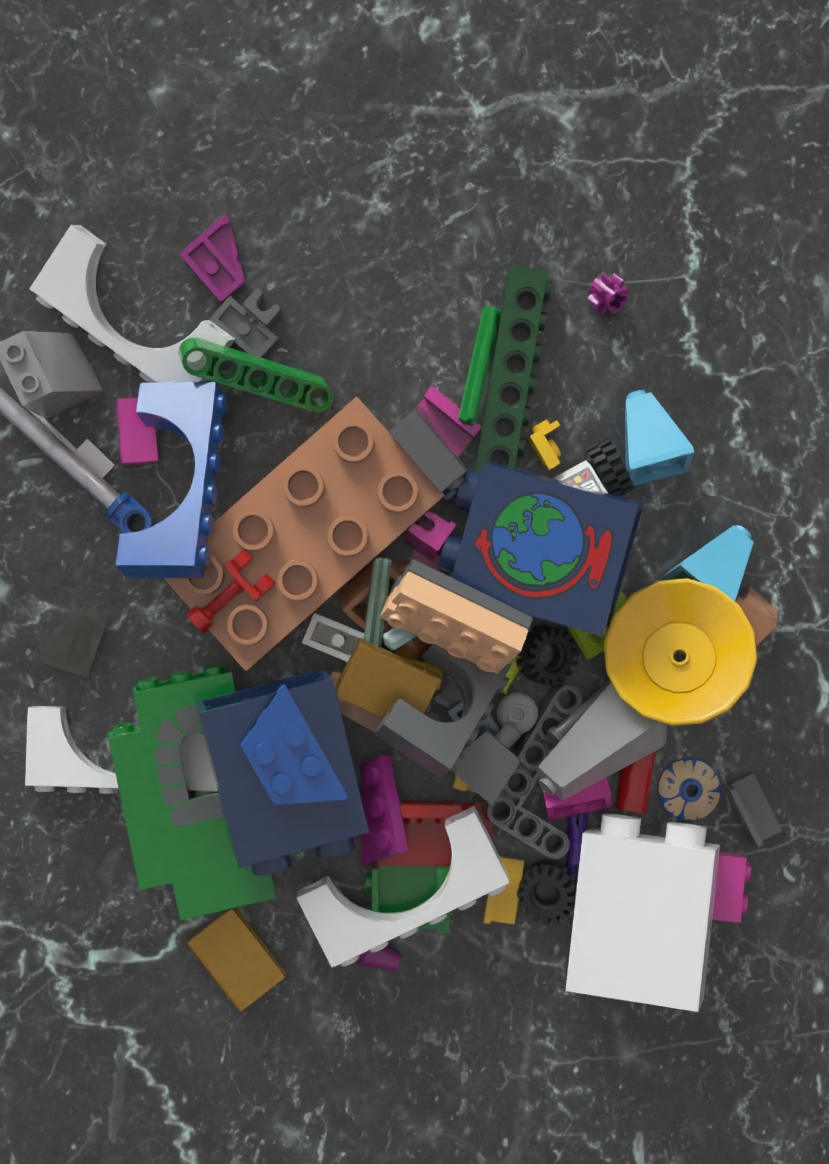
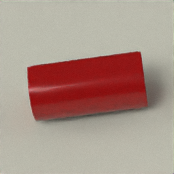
[614,751,656,813]

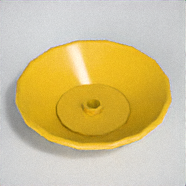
[604,578,757,726]

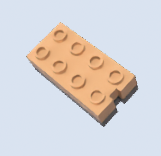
[380,559,533,674]

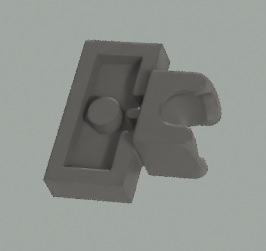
[209,288,282,358]

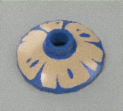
[658,757,721,821]

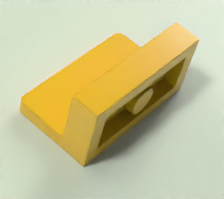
[482,855,524,924]

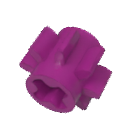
[588,273,629,315]

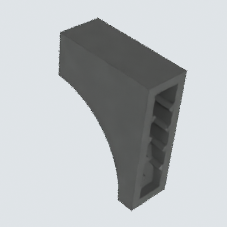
[389,405,467,492]

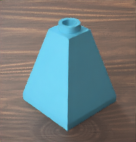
[625,390,694,487]
[661,525,754,601]

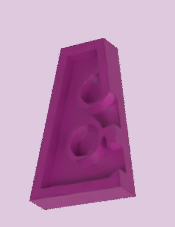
[360,756,409,866]

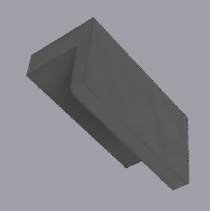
[723,772,782,848]

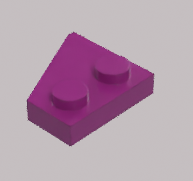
[179,214,246,304]

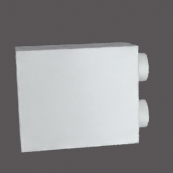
[566,814,720,1012]

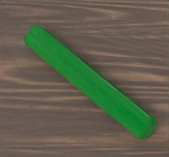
[458,306,501,425]

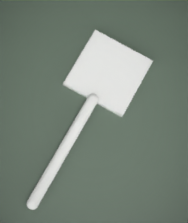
[27,409,115,479]

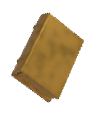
[335,638,441,718]
[186,908,287,1012]

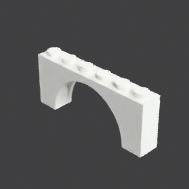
[30,225,235,383]
[25,706,218,796]
[297,806,510,967]

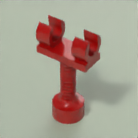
[186,549,275,634]

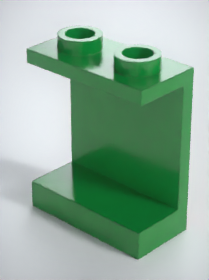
[366,865,450,934]

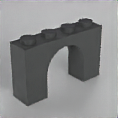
[374,644,512,778]

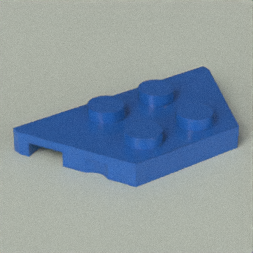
[240,684,348,805]

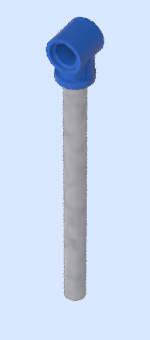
[0,388,157,534]

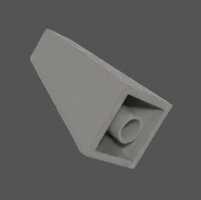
[538,682,667,801]

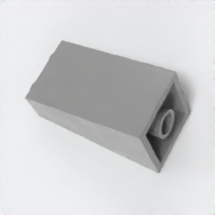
[0,331,104,419]

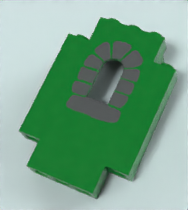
[107,664,301,920]

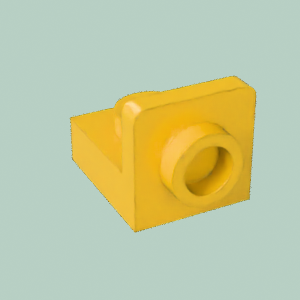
[527,420,561,472]

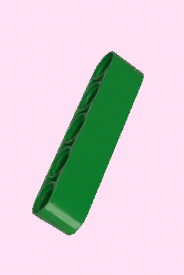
[178,338,334,413]

